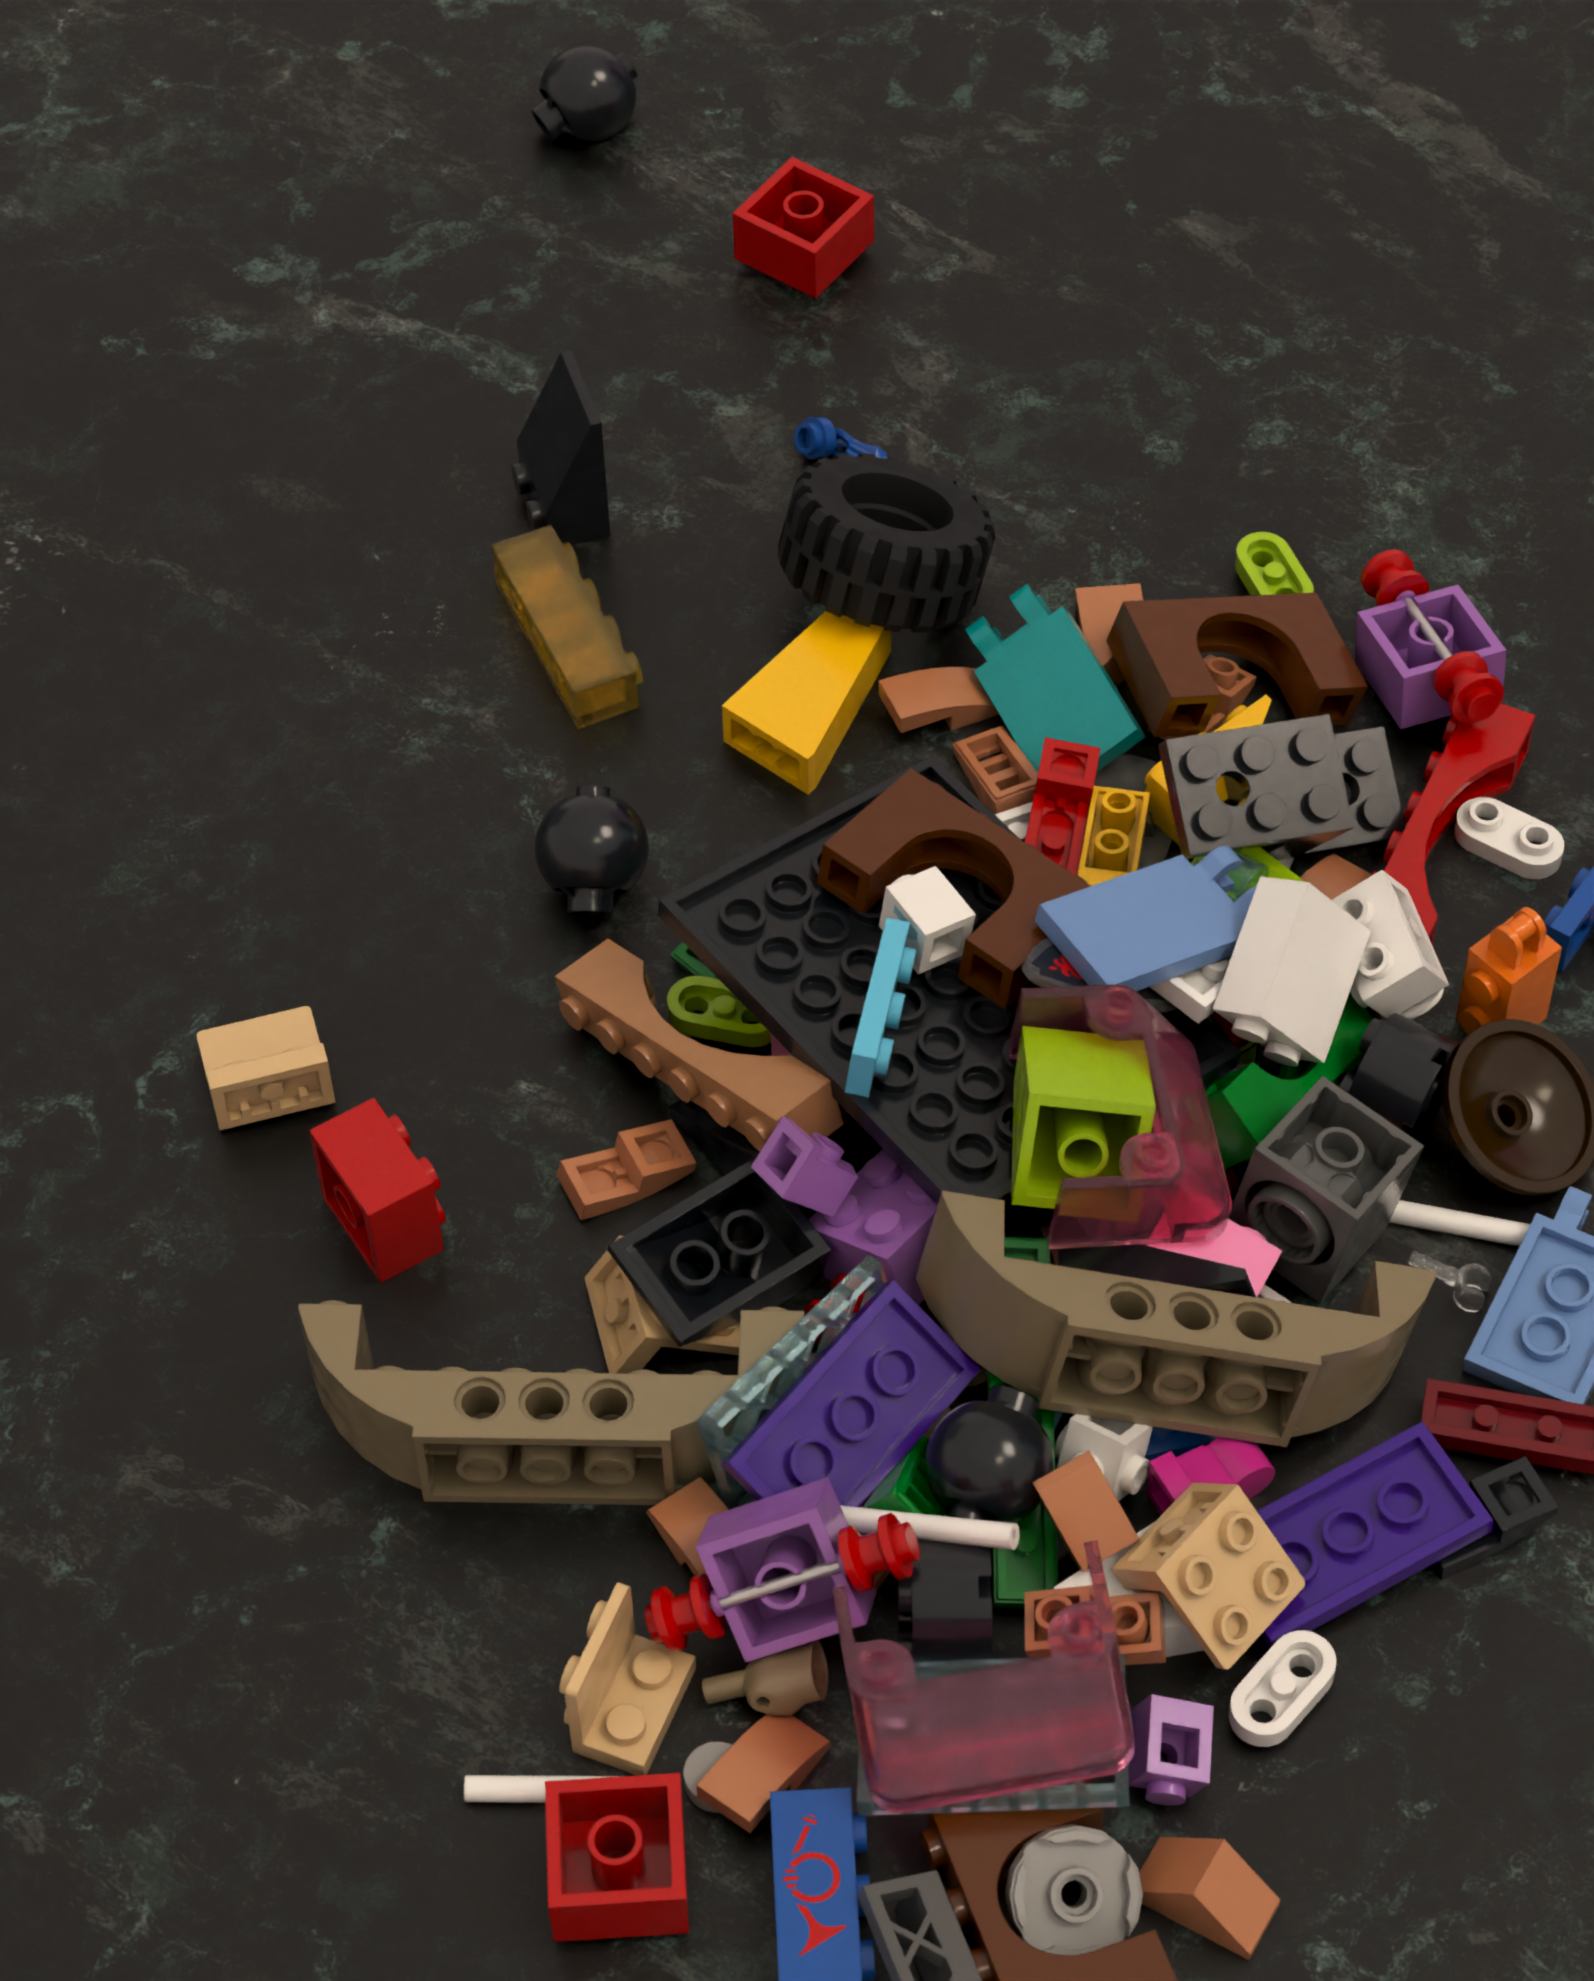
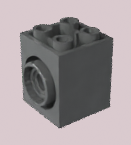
[1227,1076,1424,1303]

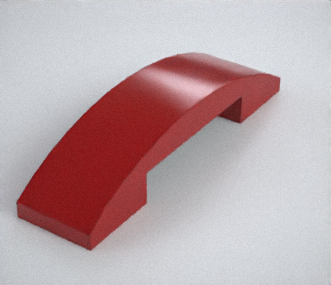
[1025,737,1101,875]

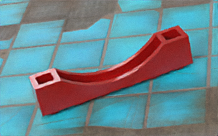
[1371,704,1536,946]

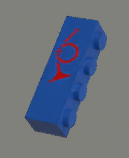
[770,1787,875,1981]

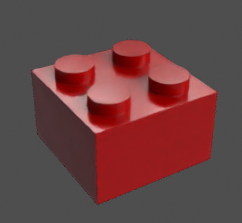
[732,157,874,298]
[309,1098,446,1283]
[545,1773,689,1942]

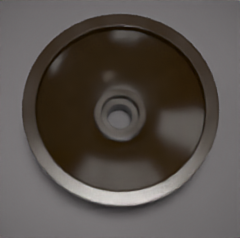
[1442,1019,1594,1196]

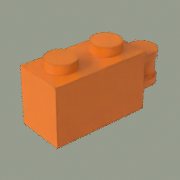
[1456,907,1562,1035]

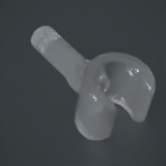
[1407,1250,1491,1312]

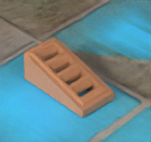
[952,726,1038,814]

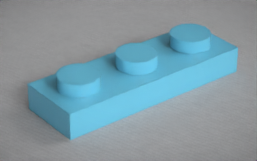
[845,917,917,1098]

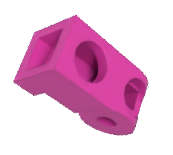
[1146,1437,1275,1516]

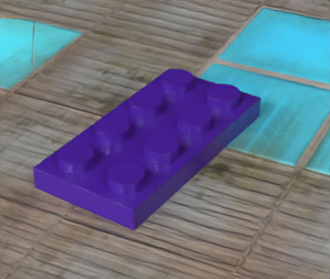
[720,1280,981,1507]
[1257,1421,1493,1649]

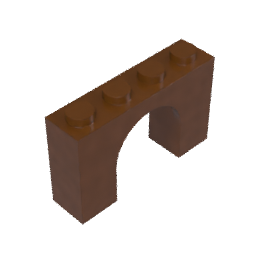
[1106,593,1368,737]
[817,768,1091,1010]
[919,1752,1178,1981]

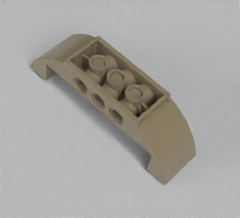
[916,1190,1437,1447]
[298,1300,806,1505]

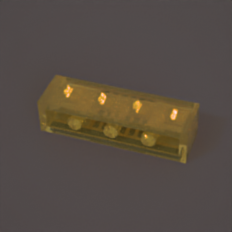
[491,525,643,729]

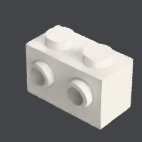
[1332,870,1449,1019]

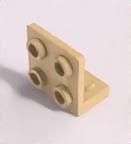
[196,1006,336,1130]
[584,1235,740,1374]
[1111,1482,1305,1669]
[559,1582,696,1776]

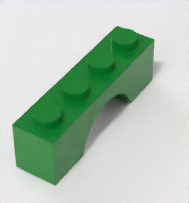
[1182,992,1373,1170]

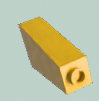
[722,610,892,795]

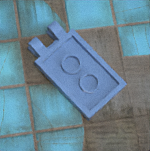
[1034,845,1257,1003]
[1462,1186,1594,1405]

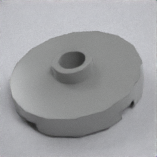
[1005,1824,1143,1955]

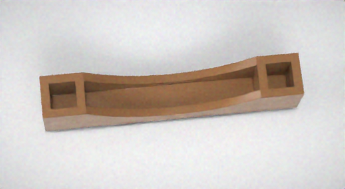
[554,939,844,1151]

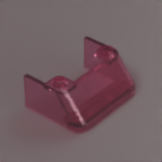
[1008,985,1232,1249]
[832,1540,1135,1813]

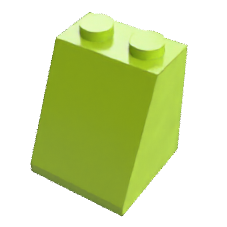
[1011,1026,1156,1218]

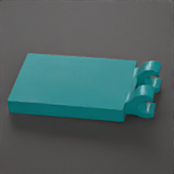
[965,584,1146,773]

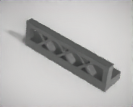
[858,1870,982,1981]

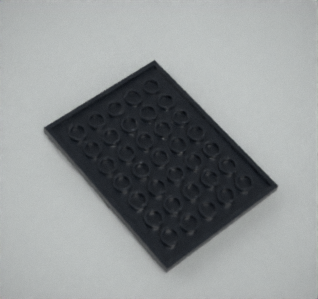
[657,755,1242,1208]

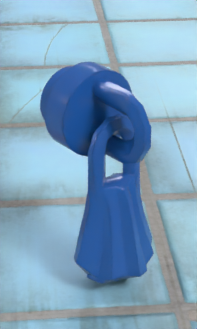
[794,417,887,459]

